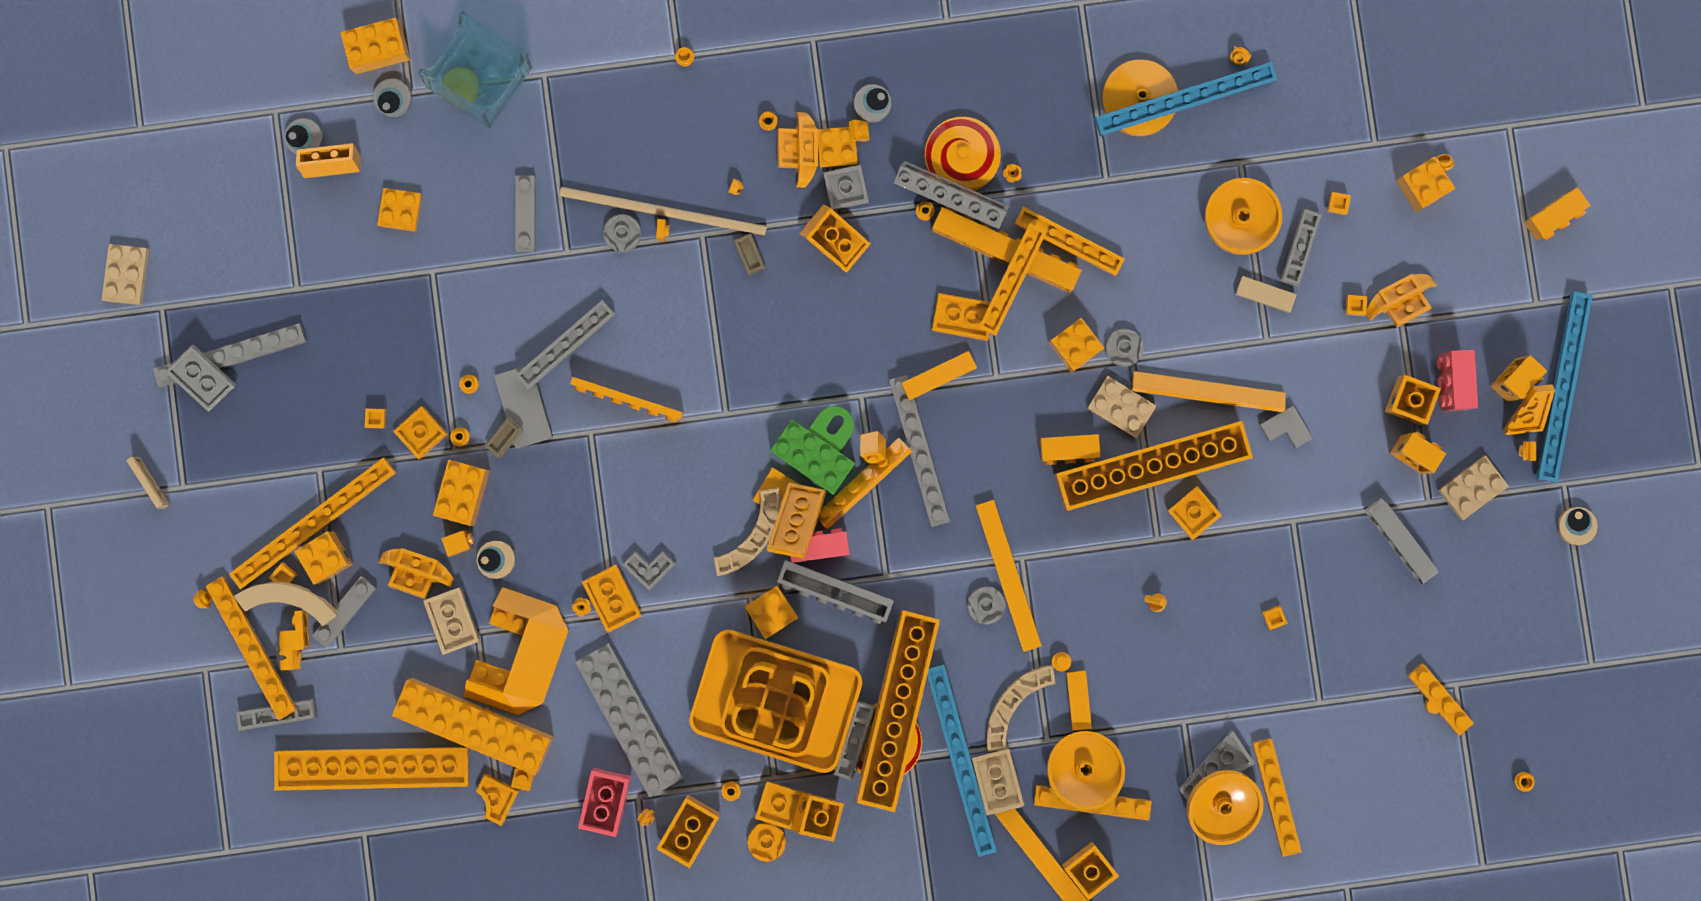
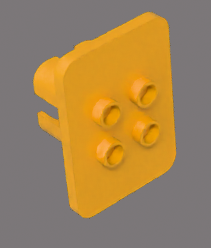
[689,629,862,773]

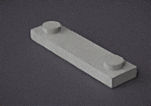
[515,175,536,252]
[1280,208,1322,287]
[312,576,377,648]
[236,699,317,731]
[834,701,876,781]

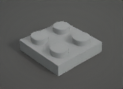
[823,165,869,211]

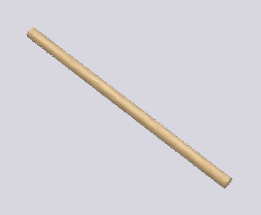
[560,187,767,236]

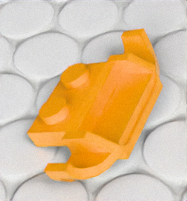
[777,112,818,188]
[1366,274,1437,328]
[379,548,454,599]

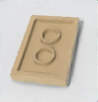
[102,244,150,306]
[1087,376,1156,439]
[1438,456,1509,521]
[423,587,480,655]
[972,749,1024,816]

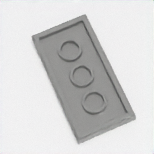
[494,366,553,449]

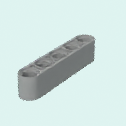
[1365,498,1438,585]

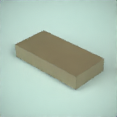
[733,233,766,276]
[485,417,524,458]

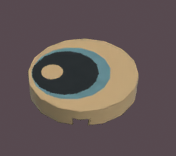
[1557,507,1598,545]
[476,541,516,579]

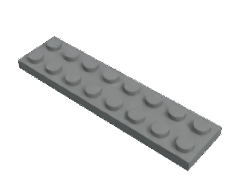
[575,643,684,798]

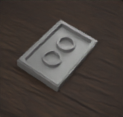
[165,344,236,412]

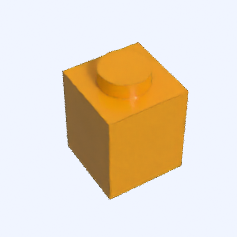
[860,431,886,463]
[441,530,474,557]

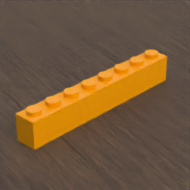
[932,207,1082,293]

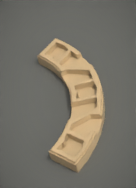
[714,487,780,576]
[234,582,339,626]
[986,664,1056,752]

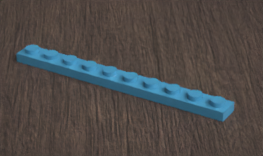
[1094,62,1277,136]
[1536,291,1593,483]
[927,664,997,857]

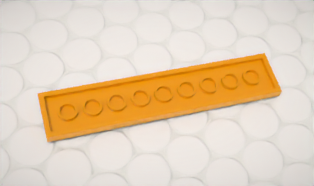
[274,747,470,791]

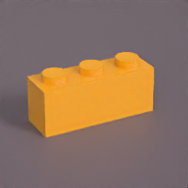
[296,143,361,178]
[1524,187,1591,241]
[1039,434,1100,465]

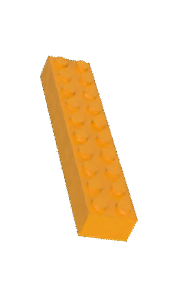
[1054,421,1253,511]
[854,610,940,812]

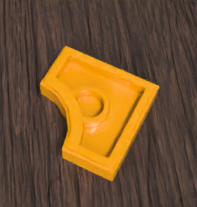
[475,773,520,826]

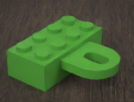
[770,406,855,495]

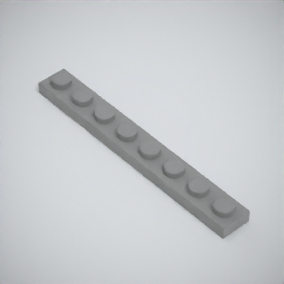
[153,323,307,388]
[889,375,950,527]

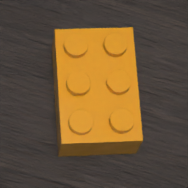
[340,17,411,74]
[433,460,490,526]
[656,795,721,868]

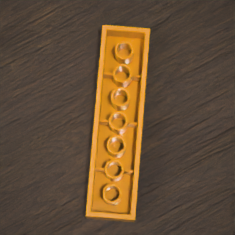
[392,678,554,776]

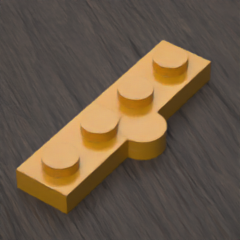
[1407,663,1474,736]

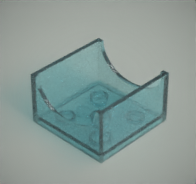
[418,11,533,129]

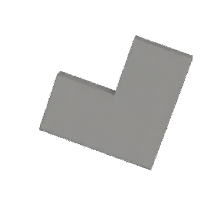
[1259,405,1313,448]
[622,550,676,591]

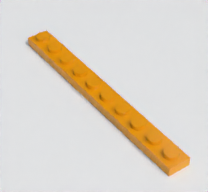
[229,458,396,589]

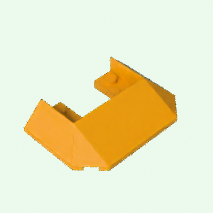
[464,587,569,715]

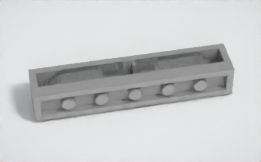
[894,161,1010,229]
[777,560,894,624]

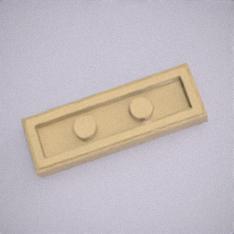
[1235,276,1297,313]
[126,457,170,509]

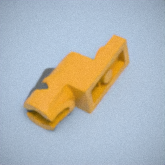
[274,610,310,670]

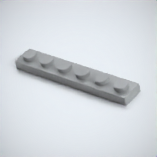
[515,300,615,391]

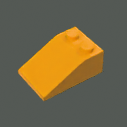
[799,204,871,273]

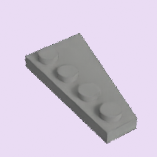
[1179,730,1254,801]

